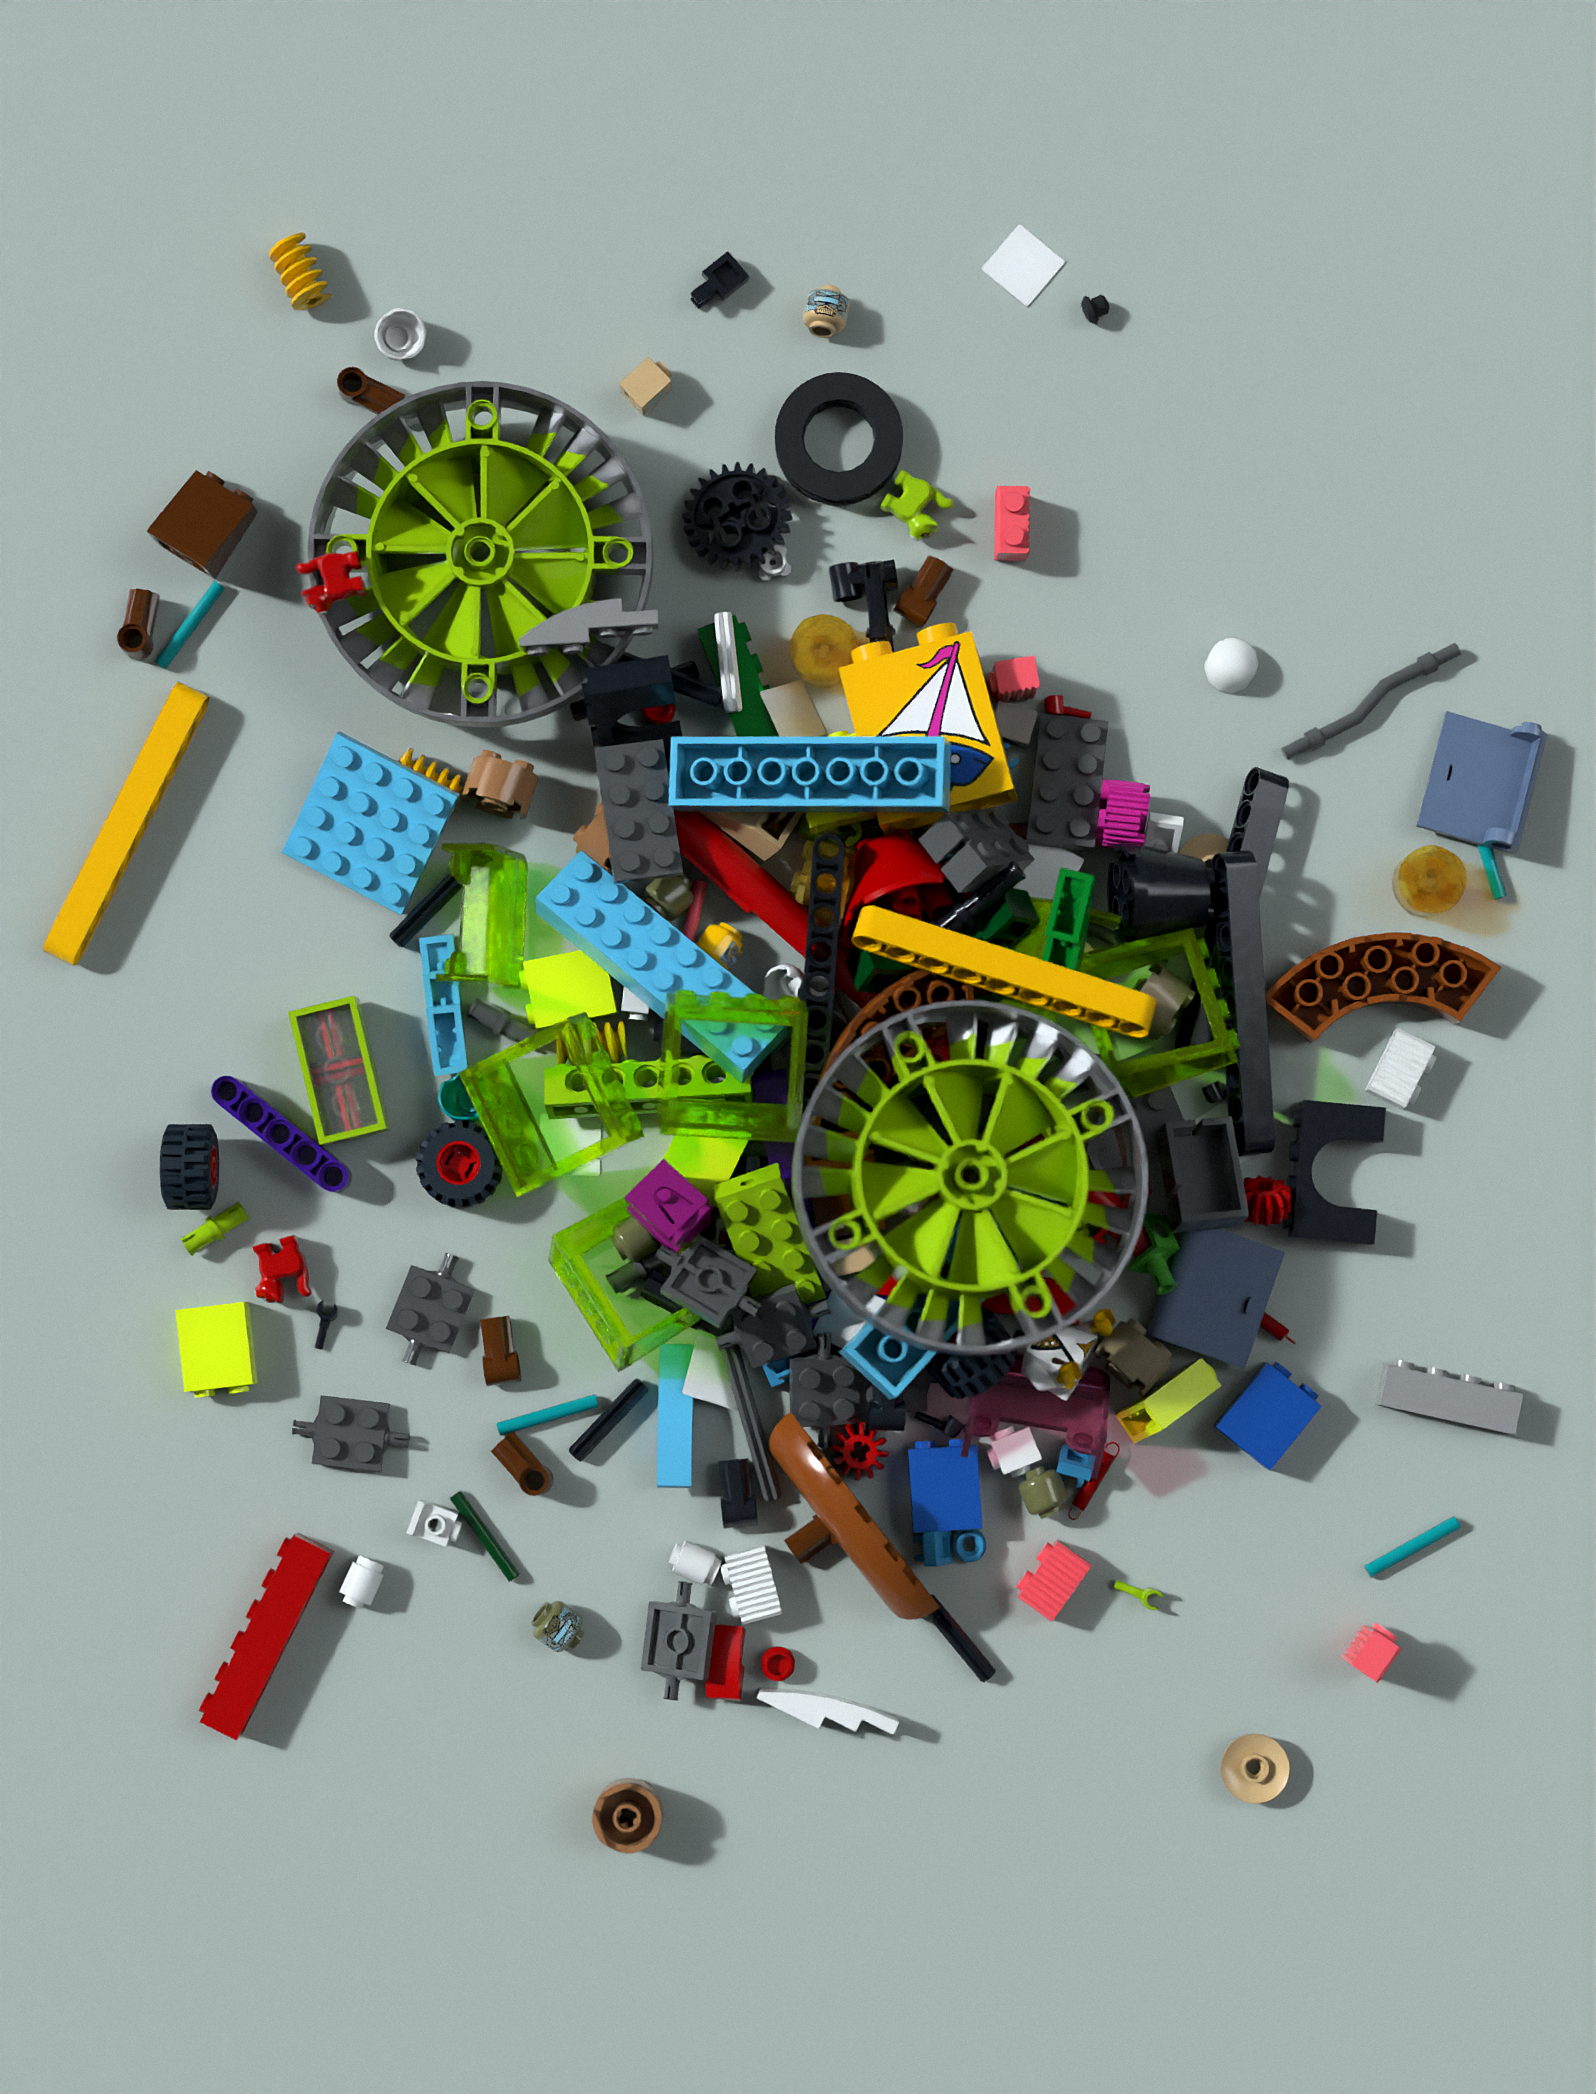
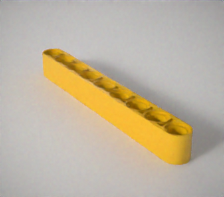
[43,682,210,966]
[852,906,1157,1038]

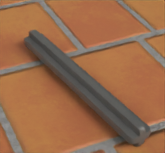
[721,1344,782,1501]

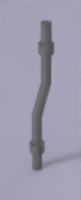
[1281,643,1461,760]

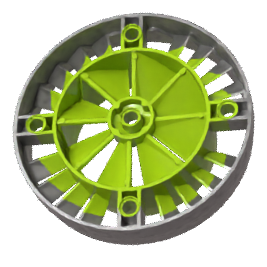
[307,381,654,728]
[792,1000,1148,1355]

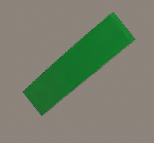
[1042,867,1095,972]

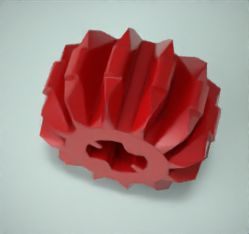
[1243,1175,1292,1227]
[831,1422,889,1481]

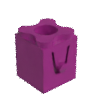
[625,1159,715,1255]

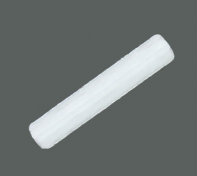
[714,612,742,713]

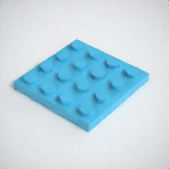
[282,732,461,915]

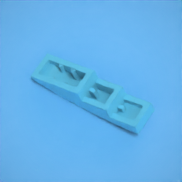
[419,933,469,1076]
[657,1344,694,1488]

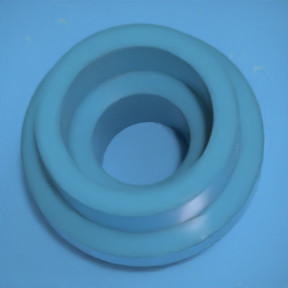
[952,1529,986,1562]

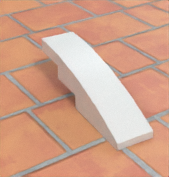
[757,1688,899,1735]

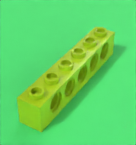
[544,1055,753,1120]

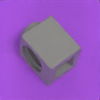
[994,701,1038,749]

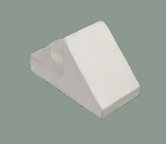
[1144,812,1184,853]

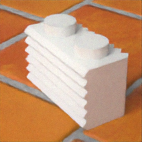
[1364,1028,1437,1109]
[720,1545,783,1625]

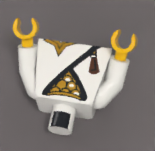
[1012,1309,1116,1401]

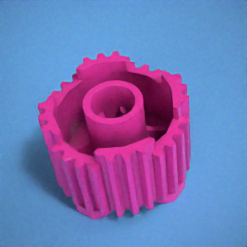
[1095,779,1150,849]

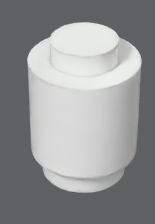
[668,1540,722,1585]
[339,1555,384,1609]

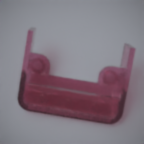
[961,1355,1110,1479]

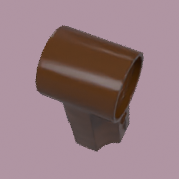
[337,367,405,415]
[893,555,953,628]
[117,588,160,660]
[480,1316,521,1386]
[491,1431,554,1496]
[784,1514,837,1564]

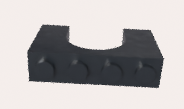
[581,655,683,771]
[1283,1100,1386,1245]

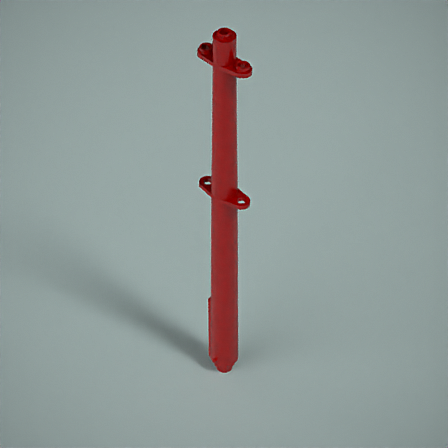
[673,809,1160,1258]

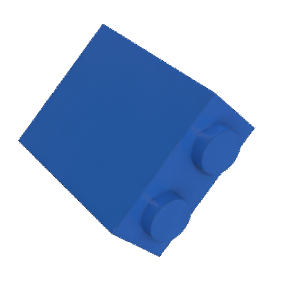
[1213,1361,1322,1471]
[908,1438,982,1533]

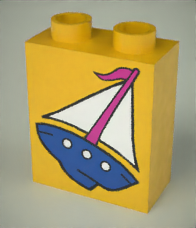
[838,623,1018,835]

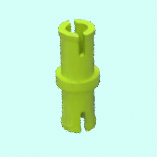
[180,1201,250,1256]

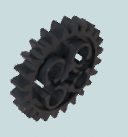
[682,462,793,571]

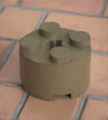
[1132,962,1195,1041]
[1093,1318,1172,1398]

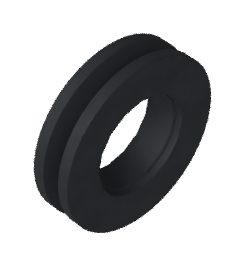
[775,372,903,506]

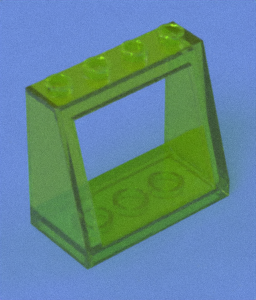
[1080,928,1241,1099]
[656,989,808,1142]
[458,1012,645,1197]
[548,1197,702,1372]

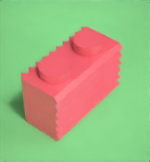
[994,486,1031,561]
[986,655,1040,704]
[1016,1540,1092,1622]
[1342,1623,1401,1683]

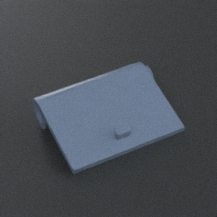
[1416,711,1547,852]
[1146,1229,1285,1369]

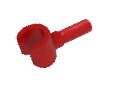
[1044,695,1091,719]

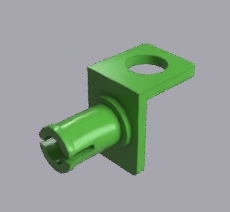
[1126,1213,1180,1295]

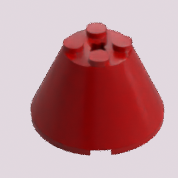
[840,828,975,952]

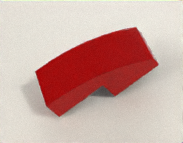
[706,1625,746,1701]

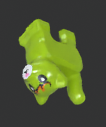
[880,470,954,541]

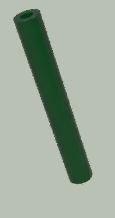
[449,1490,520,1582]

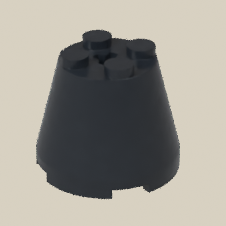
[1107,843,1215,946]

